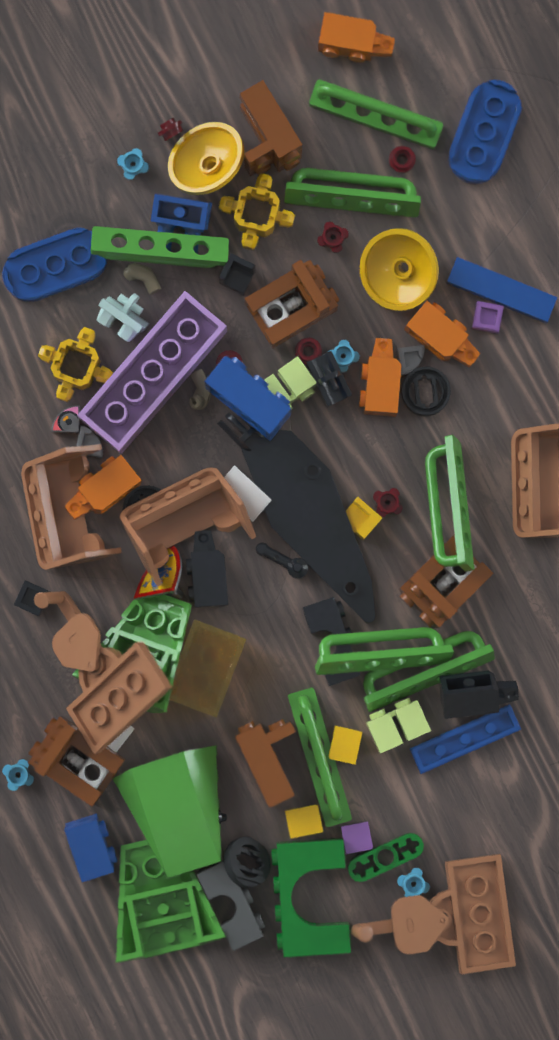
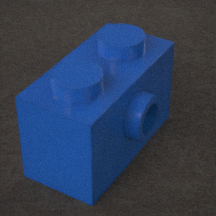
[64,813,118,882]

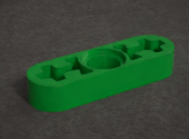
[348,833,424,882]

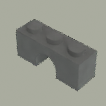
[197,859,266,951]

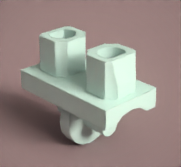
[97,293,149,342]

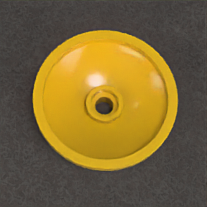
[168,122,245,195]
[360,228,439,311]

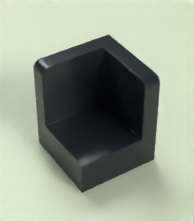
[219,253,256,295]

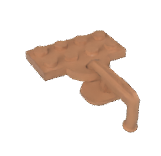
[34,591,172,754]
[350,854,516,974]

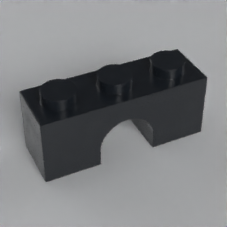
[302,597,361,686]

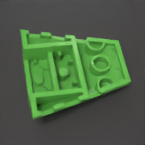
[72,594,192,713]
[113,745,222,878]
[116,840,226,963]

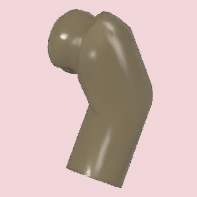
[123,262,161,295]
[189,369,212,410]

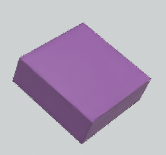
[472,301,504,334]
[341,821,373,854]

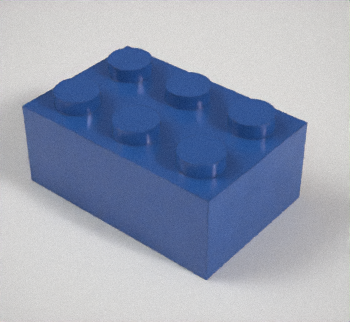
[204,356,291,441]

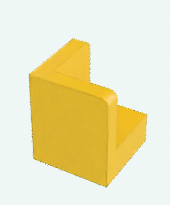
[346,497,382,540]
[329,725,363,765]
[285,805,323,839]

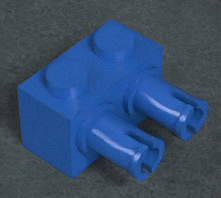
[151,194,212,254]

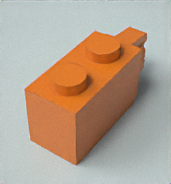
[318,12,395,63]
[404,301,480,367]
[359,338,402,417]
[65,455,142,520]

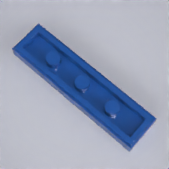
[447,257,558,324]
[409,704,521,774]

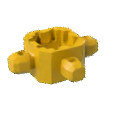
[219,174,295,250]
[38,327,113,402]

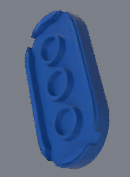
[448,80,522,184]
[2,228,108,302]

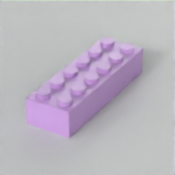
[77,291,227,454]

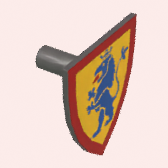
[133,545,184,600]

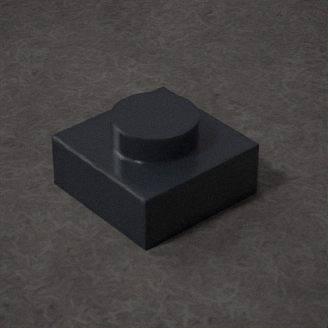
[14,580,51,617]

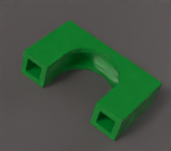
[271,838,351,957]

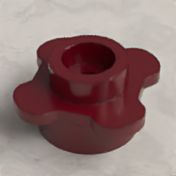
[317,222,349,253]
[373,488,403,517]

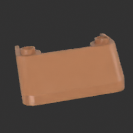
[511,423,559,538]
[21,444,122,570]
[120,468,256,587]

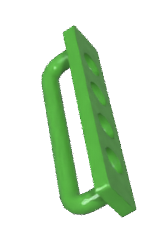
[309,80,443,149]
[284,168,421,217]
[91,226,229,268]
[425,434,474,572]
[315,627,454,675]
[363,631,495,712]
[288,688,352,827]

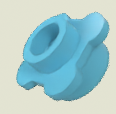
[117,148,149,180]
[328,340,360,372]
[2,759,34,791]
[397,868,430,897]

